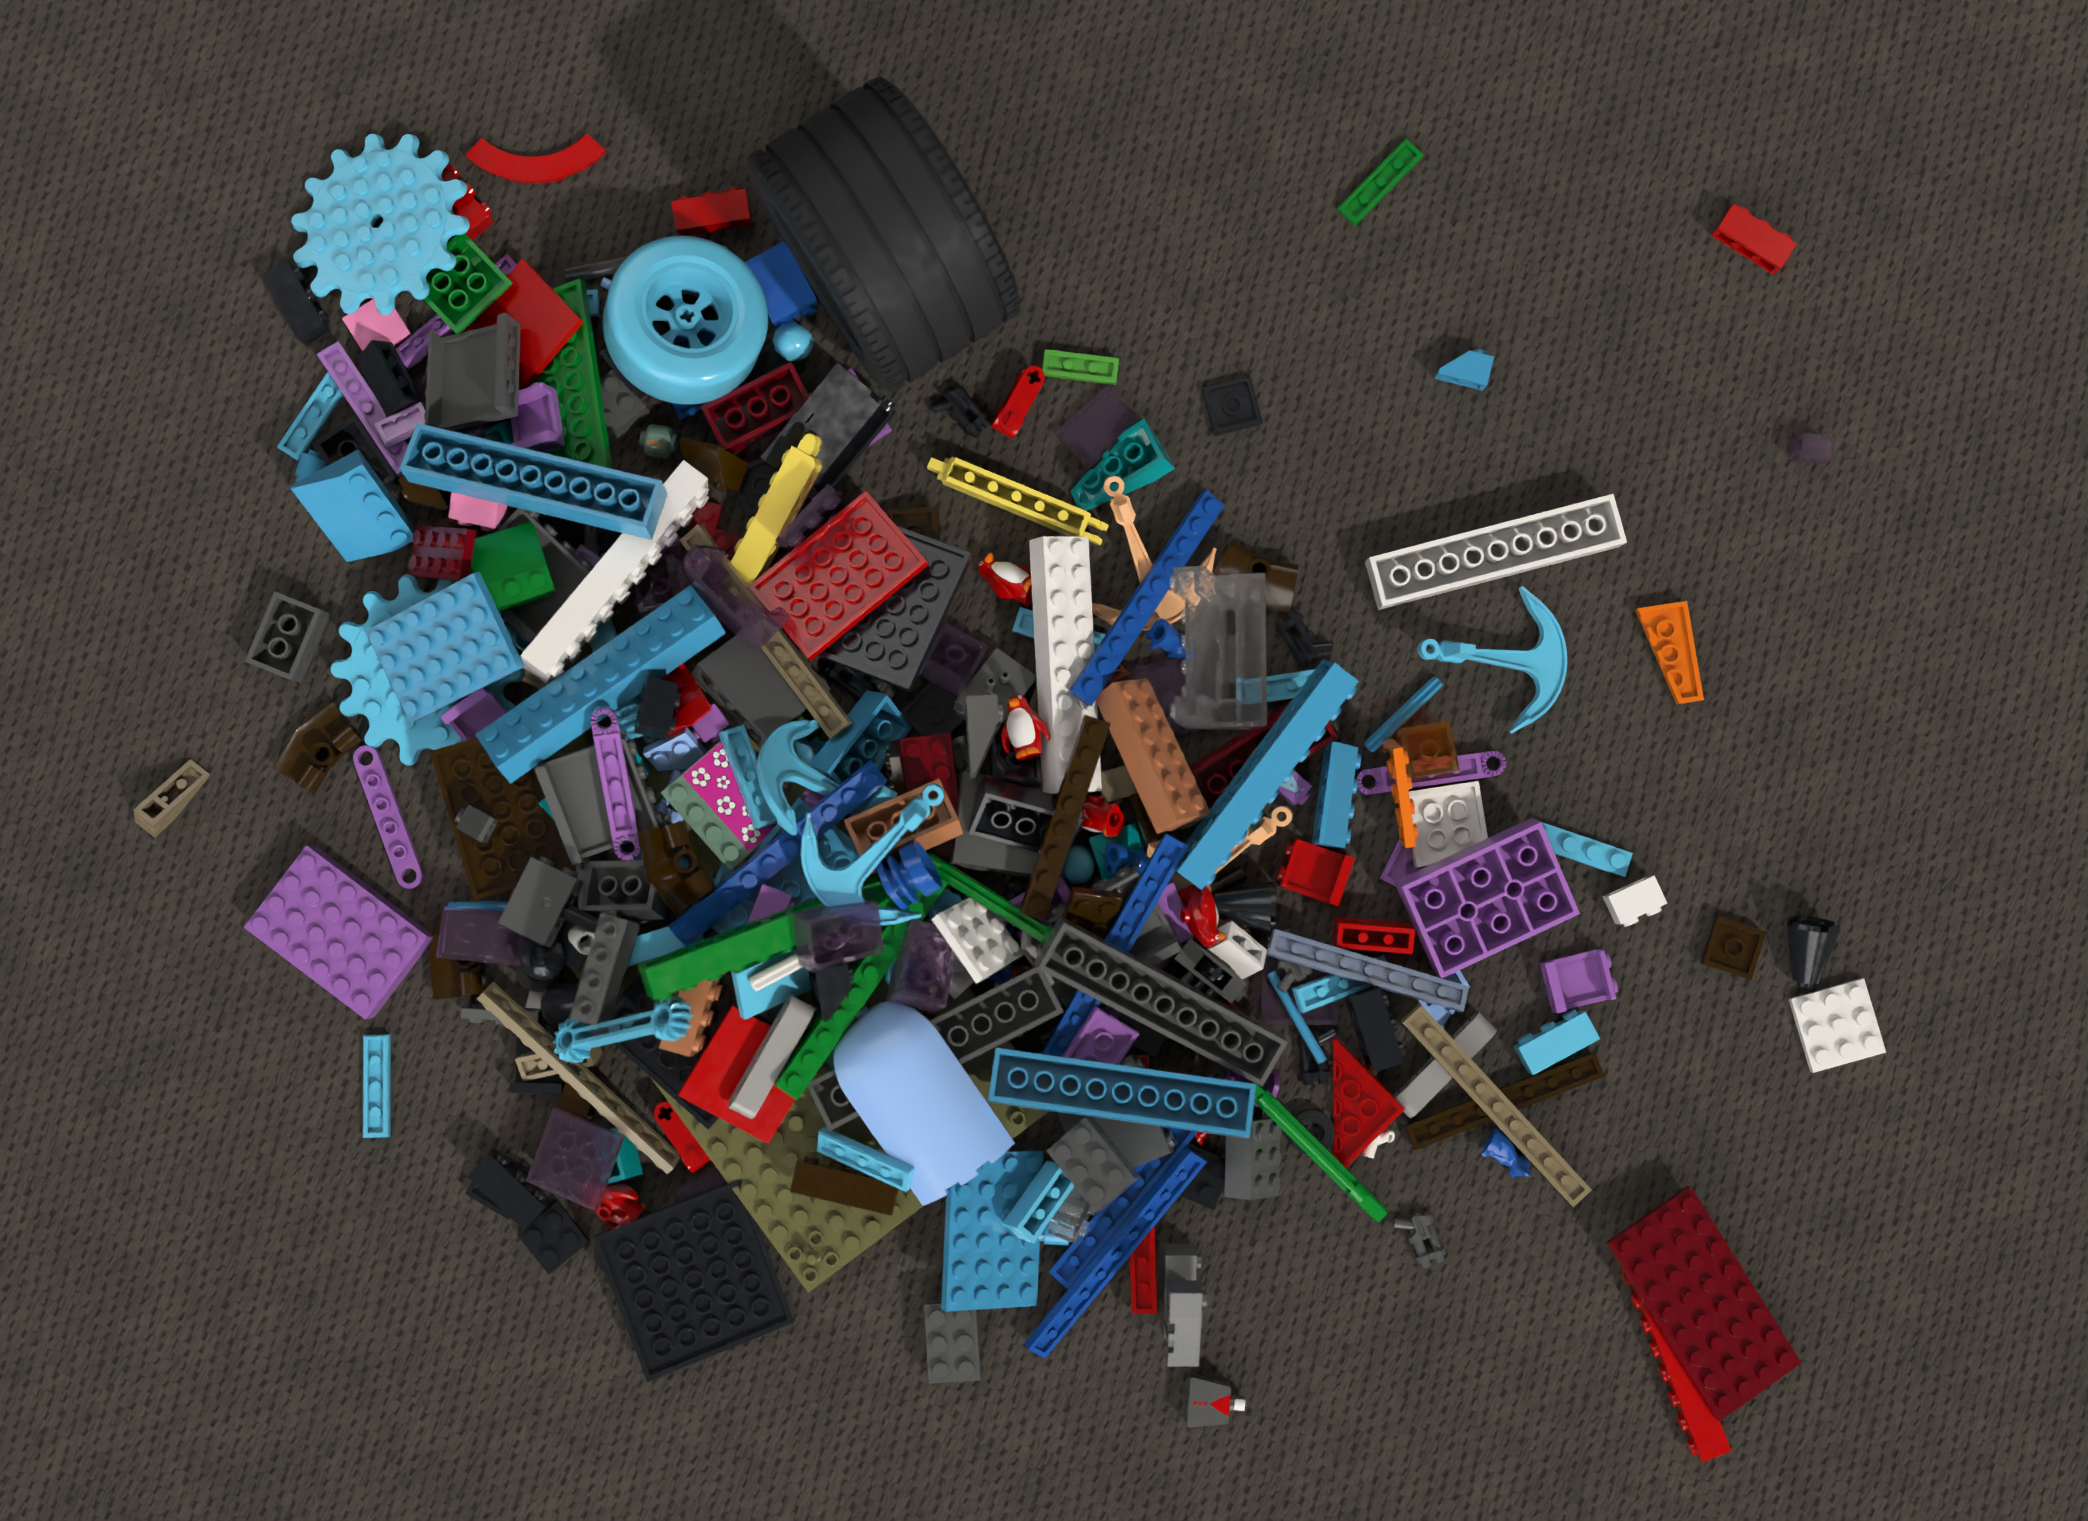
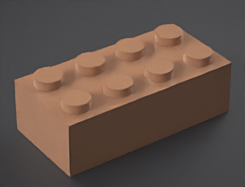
[844,779,963,875]
[659,972,727,1057]

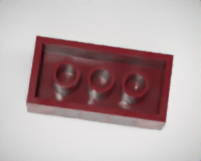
[701,362,813,454]

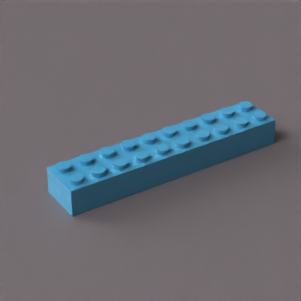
[399,423,668,540]
[475,585,726,783]
[1176,659,1359,890]
[988,1048,1256,1138]

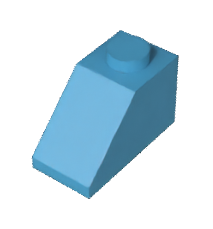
[1434,349,1494,391]

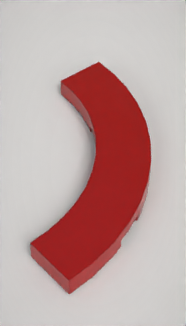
[465,134,607,184]

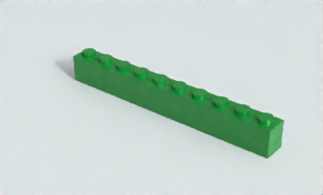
[638,875,897,1001]
[774,879,948,1100]

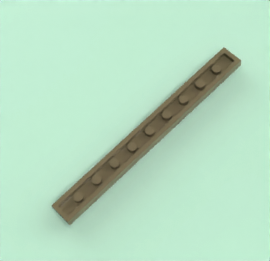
[680,524,852,739]
[477,982,680,1174]
[1401,1004,1592,1207]

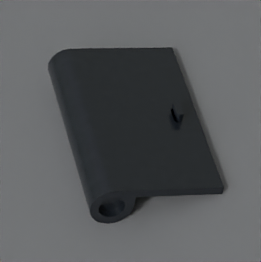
[760,362,896,505]

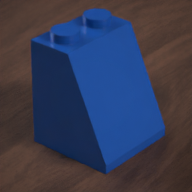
[745,241,819,329]

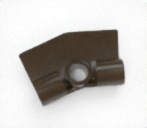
[1209,540,1298,612]
[273,703,363,793]
[637,821,716,915]
[429,911,489,1000]

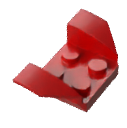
[661,663,712,737]

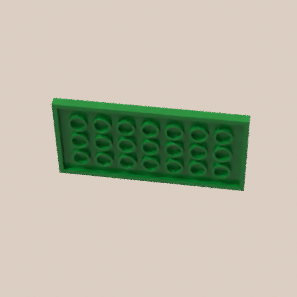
[510,279,612,469]

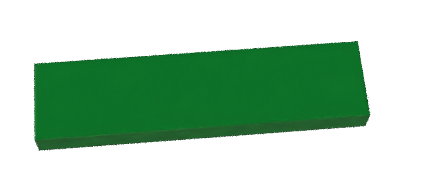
[1337,139,1424,227]

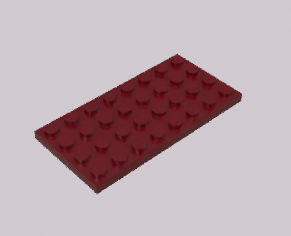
[1605,1186,1801,1421]

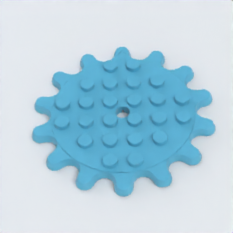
[291,134,470,315]
[330,575,525,766]

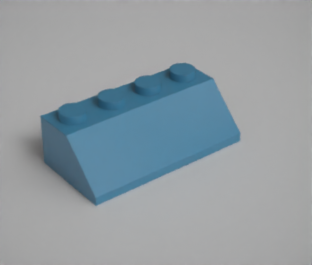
[808,690,912,785]
[1311,741,1361,848]

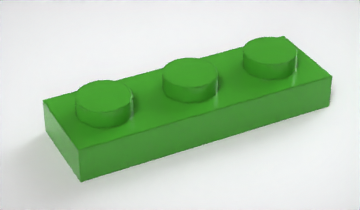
[1042,349,1119,385]

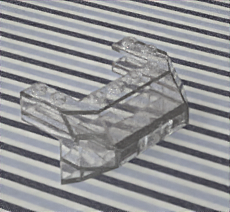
[1170,566,1267,730]

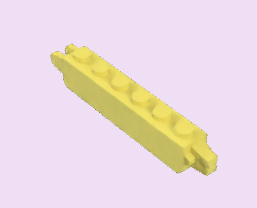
[720,433,823,605]
[927,457,1109,545]

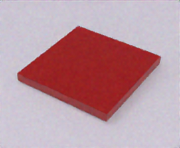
[461,258,584,390]
[678,1004,799,1144]

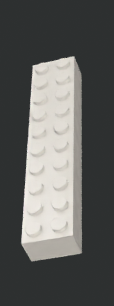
[520,460,709,685]
[1365,494,1627,610]
[1029,536,1102,794]

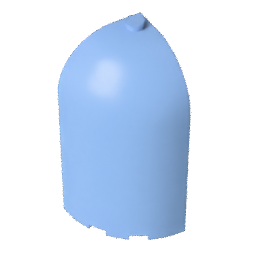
[834,1002,1015,1206]

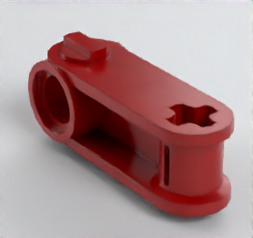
[990,366,1045,439]
[654,1102,711,1173]

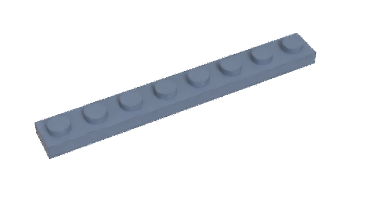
[1266,929,1469,1012]

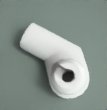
[1361,1127,1395,1159]

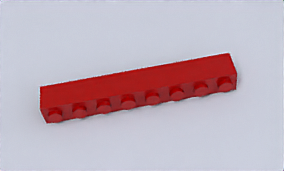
[1621,1270,1731,1462]

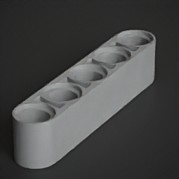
[728,995,815,1119]
[1394,1011,1497,1118]

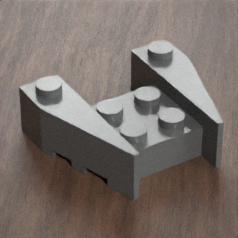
[1164,1243,1207,1367]

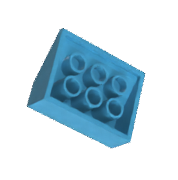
[290,449,415,562]

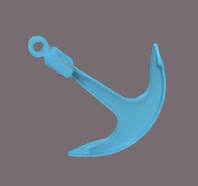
[1417,586,1567,734]
[757,719,897,835]
[801,783,944,926]

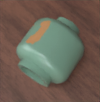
[639,424,678,459]

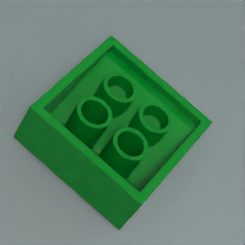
[424,233,513,335]
[470,522,557,613]

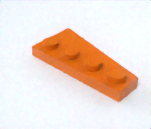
[1635,601,1704,705]
[1382,738,1418,848]

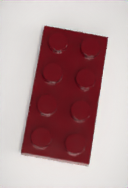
[409,526,476,581]

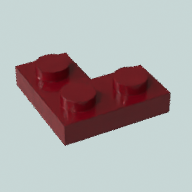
[689,501,741,559]

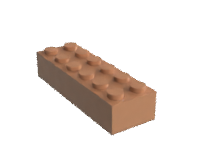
[1096,678,1211,834]

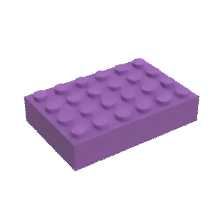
[1394,818,1580,978]
[244,845,434,1019]

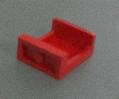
[1276,838,1355,906]

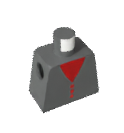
[1185,1372,1245,1427]

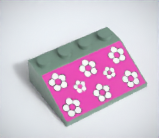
[661,740,778,870]

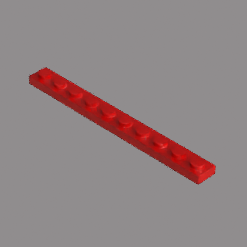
[1123,1054,1158,1314]

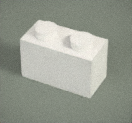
[1602,876,1667,927]
[1206,921,1267,979]

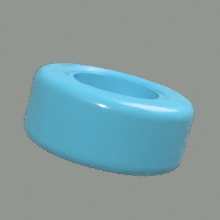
[603,236,768,405]

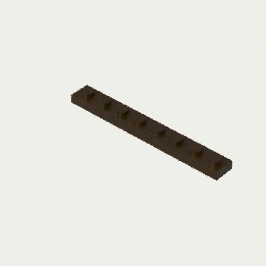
[1019,715,1111,921]
[1404,1052,1605,1150]

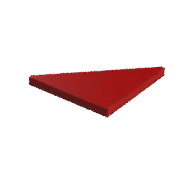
[1332,1037,1406,1168]

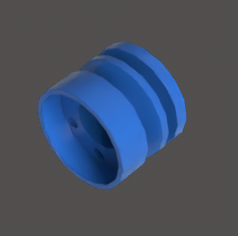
[876,841,943,910]

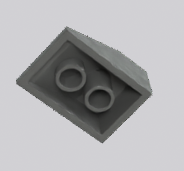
[965,694,1003,782]

